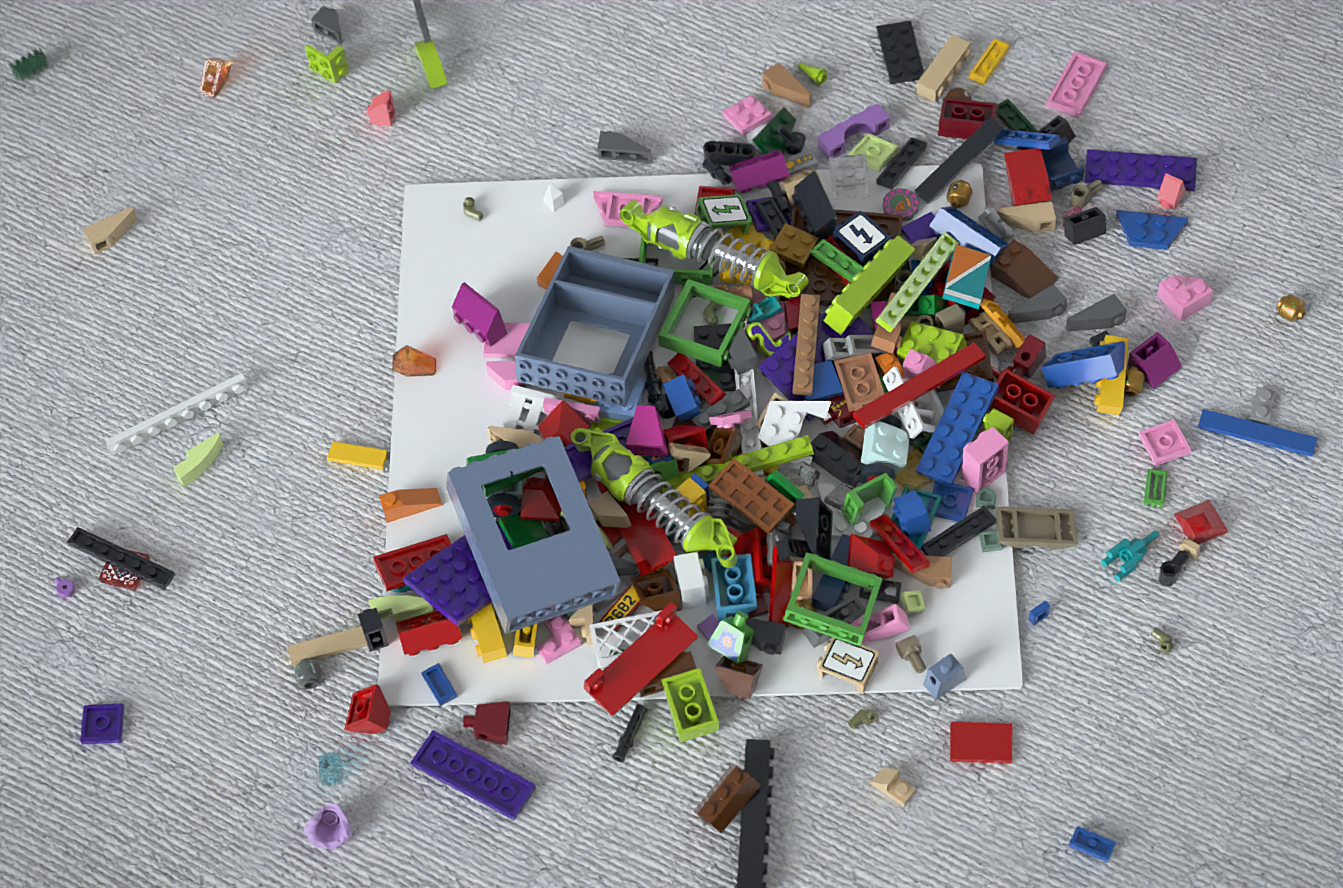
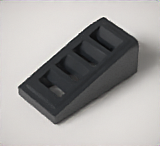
[776,538,812,561]

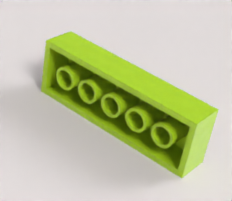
[824,235,915,335]

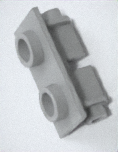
[977,206,1014,241]

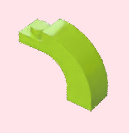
[414,39,448,89]

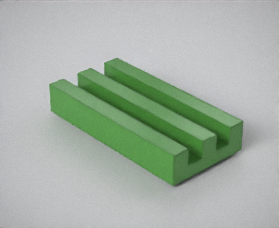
[1144,469,1167,508]

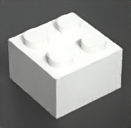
[674,552,709,609]

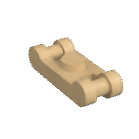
[969,311,1013,356]

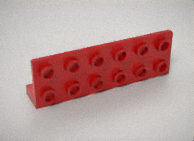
[594,480,677,576]
[584,602,698,716]

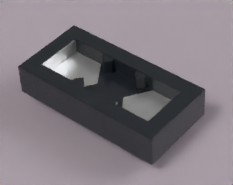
[859,580,902,604]

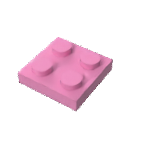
[722,95,772,135]
[1138,419,1191,466]

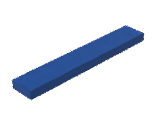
[1198,409,1317,457]

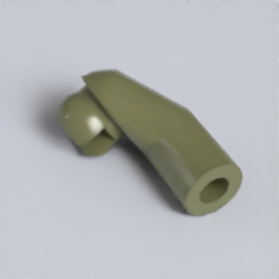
[463,197,483,221]
[703,301,720,325]
[1151,627,1173,654]
[848,710,878,730]

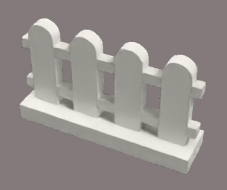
[503,385,585,438]

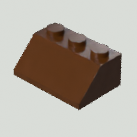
[693,763,761,834]

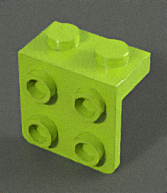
[305,44,350,84]

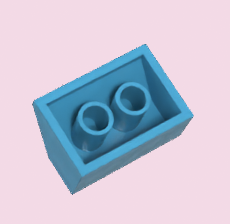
[711,554,757,622]

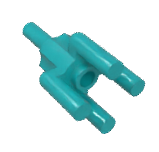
[1101,530,1160,582]

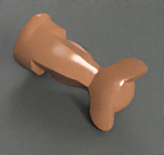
[715,283,754,306]

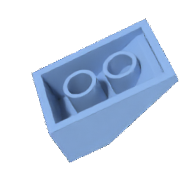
[598,373,646,421]

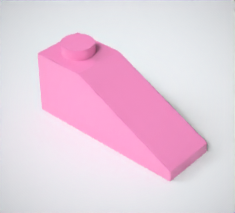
[851,604,910,643]

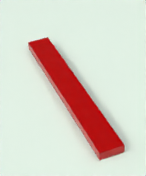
[853,342,986,430]

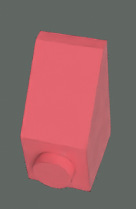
[367,90,396,126]
[1157,173,1186,210]

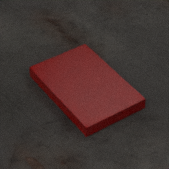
[950,721,1012,764]

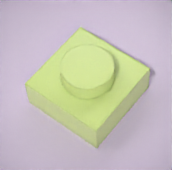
[900,590,926,613]

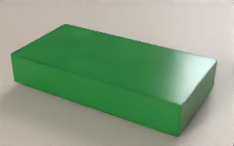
[766,469,805,504]

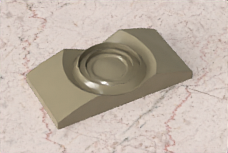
[996,506,1077,550]

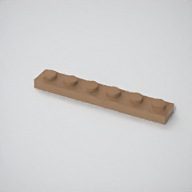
[793,294,820,396]

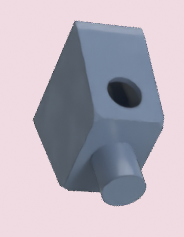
[923,654,967,700]

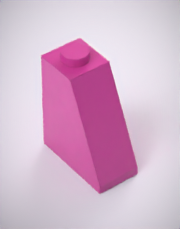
[626,405,668,457]

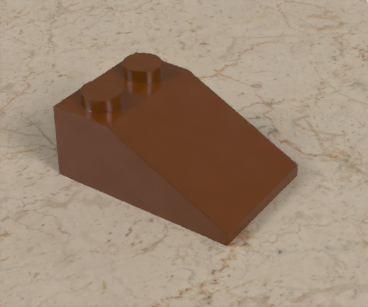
[991,239,1058,299]

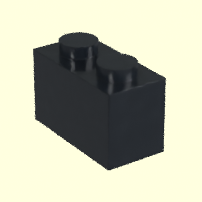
[1064,207,1106,245]
[357,608,389,652]

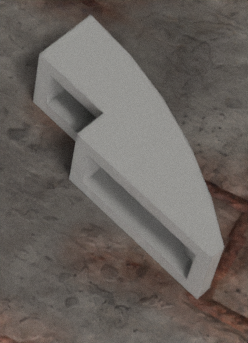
[822,335,886,361]

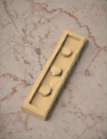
[287,626,368,666]

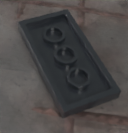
[876,20,924,84]
[694,324,736,392]

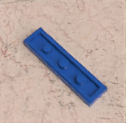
[993,129,1061,150]

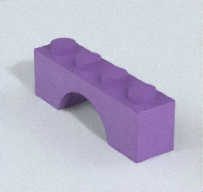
[818,103,890,161]

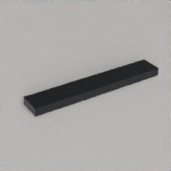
[915,117,1004,204]
[67,527,175,590]

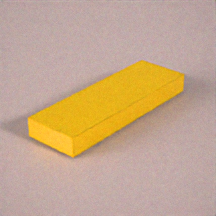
[969,38,1010,85]
[327,441,388,470]

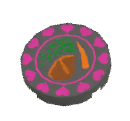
[882,188,919,221]

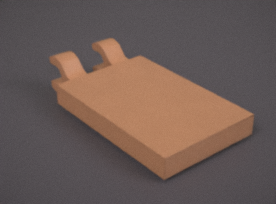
[834,353,884,424]

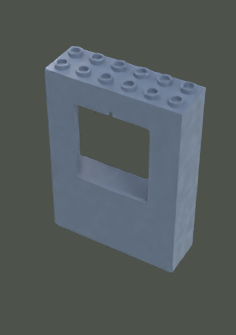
[515,246,674,407]
[446,436,621,634]

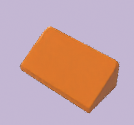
[537,252,563,289]

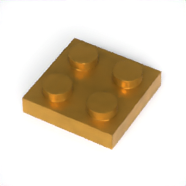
[770,223,819,268]

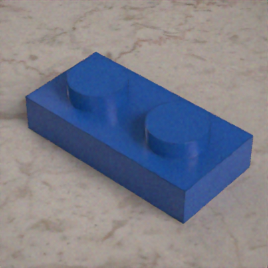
[1069,826,1116,863]

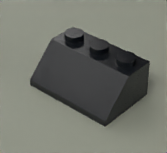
[792,171,837,239]
[811,430,867,490]

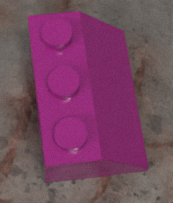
[729,149,789,193]
[452,282,507,347]

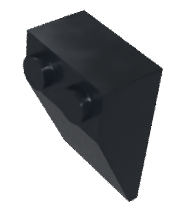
[794,497,833,560]

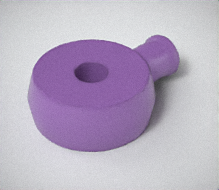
[54,577,75,598]

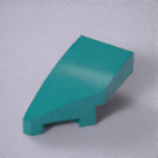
[749,296,783,323]

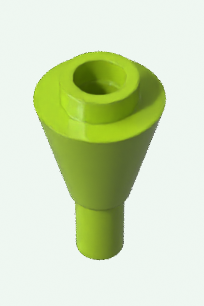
[798,62,828,85]

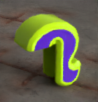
[744,322,792,357]

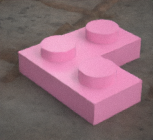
[709,410,752,428]
[537,615,581,664]

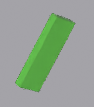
[811,239,864,283]

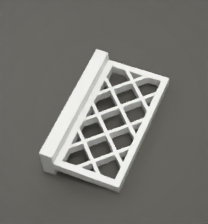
[589,610,662,671]

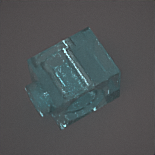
[318,752,343,786]

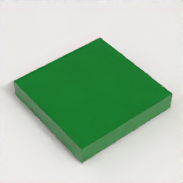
[499,515,549,548]

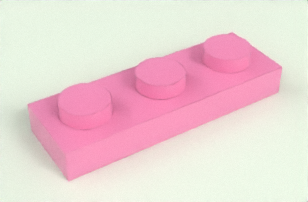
[543,397,602,423]

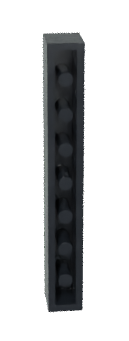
[736,739,775,888]

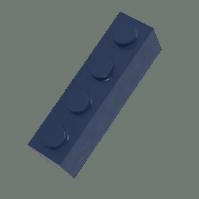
[812,533,851,612]

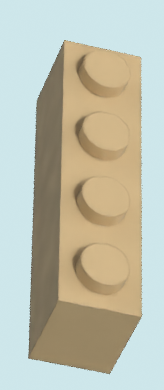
[917,35,972,102]

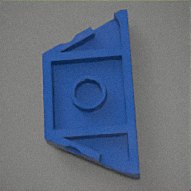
[1116,210,1188,250]

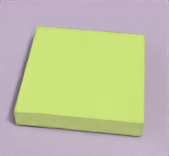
[849,133,899,172]

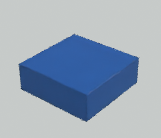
[1029,600,1050,625]

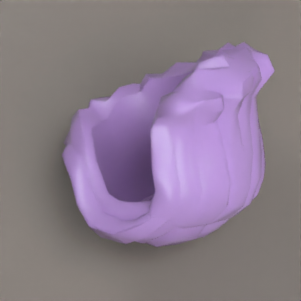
[304,803,353,850]

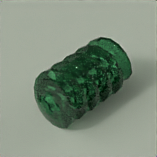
[8,48,49,81]

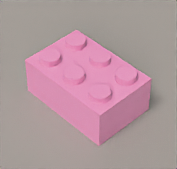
[962,427,1009,493]

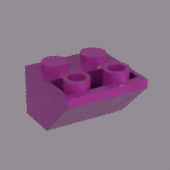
[1128,332,1182,389]

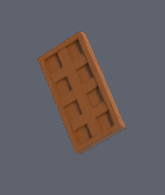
[709,458,795,534]

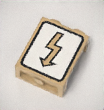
[816,637,879,694]

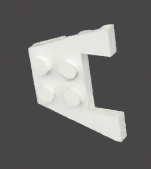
[758,401,831,474]
[818,483,887,539]

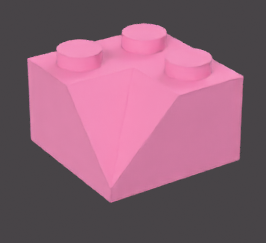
[1157,274,1213,321]

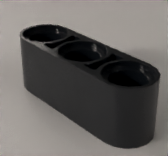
[703,141,756,166]

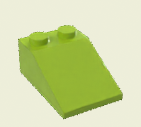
[661,668,719,743]

